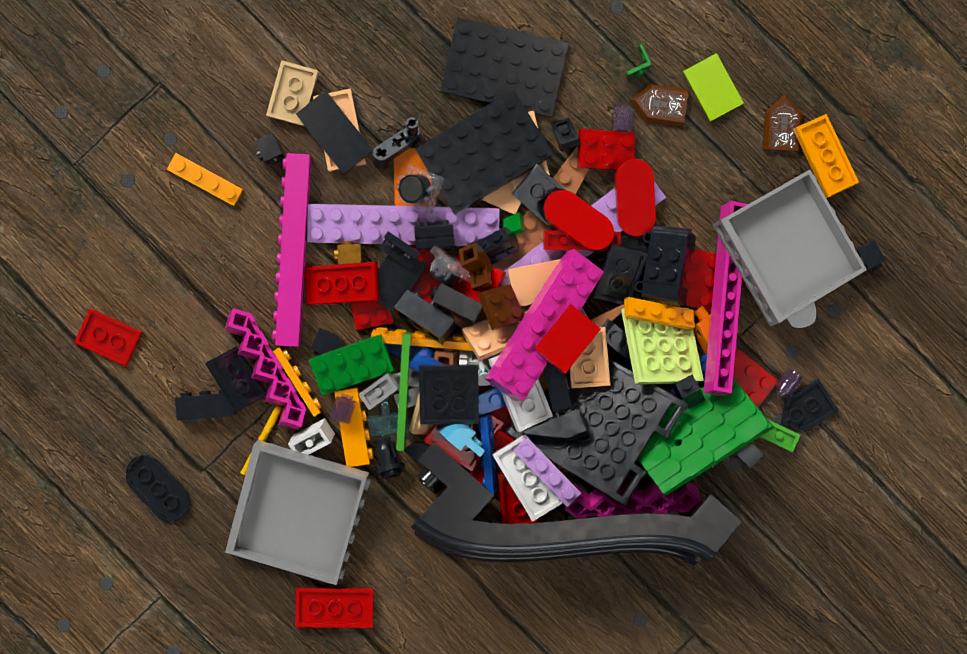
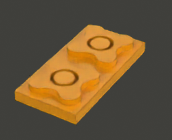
[793,114,859,198]

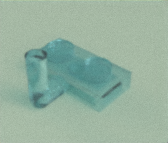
[368,398,409,437]

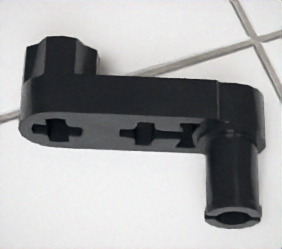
[373,117,420,169]

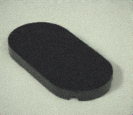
[126,455,191,522]

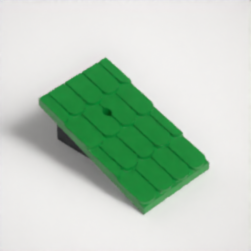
[638,377,775,495]

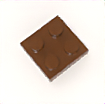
[477,284,524,331]

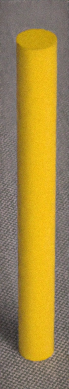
[240,405,283,475]

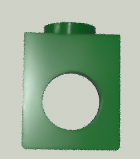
[625,44,652,78]

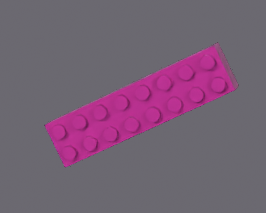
[485,249,604,401]

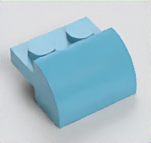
[438,424,485,456]

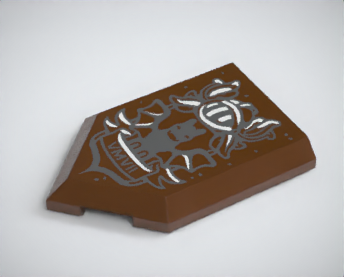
[629,84,689,128]
[763,94,803,152]

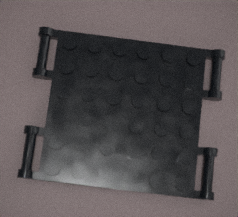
[505,358,689,507]

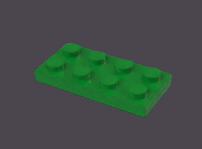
[309,334,395,396]

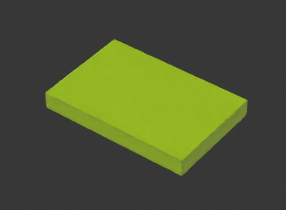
[682,53,744,122]

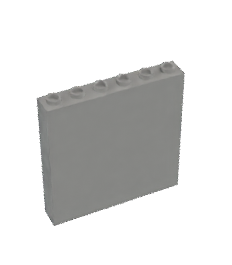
[712,170,867,326]
[225,440,371,585]

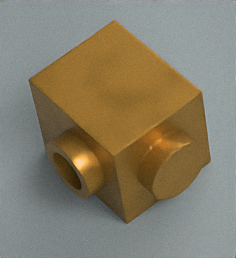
[334,241,363,265]

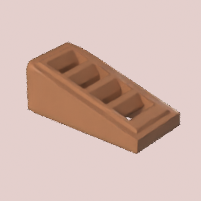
[591,305,624,327]

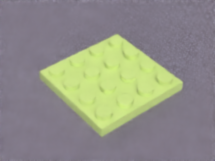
[621,308,704,384]

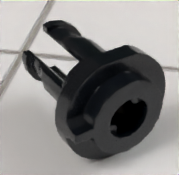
[373,437,405,479]

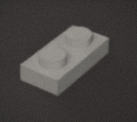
[359,373,400,410]

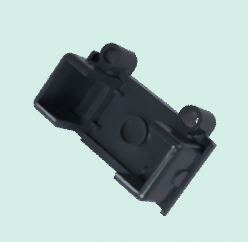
[635,225,696,306]

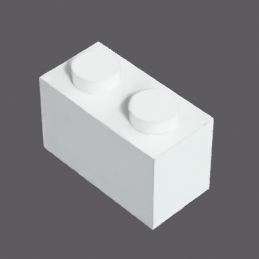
[288,418,335,455]

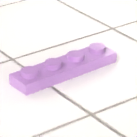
[512,437,581,507]

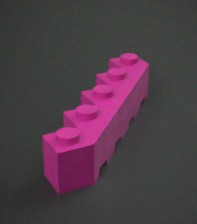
[224,308,306,430]
[563,480,701,519]

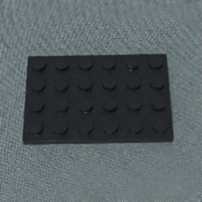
[440,17,569,118]
[415,90,554,215]

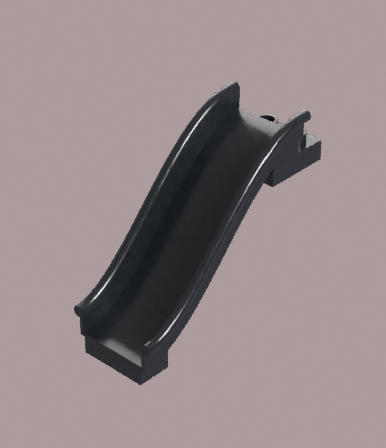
[411,443,742,567]

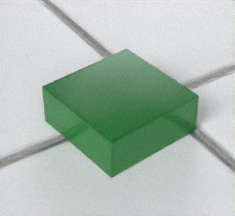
[503,213,525,235]

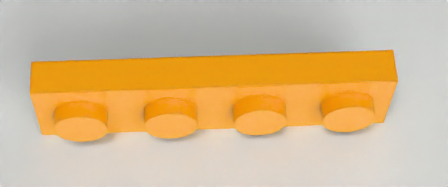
[167,153,244,207]
[624,297,695,330]
[273,347,322,417]

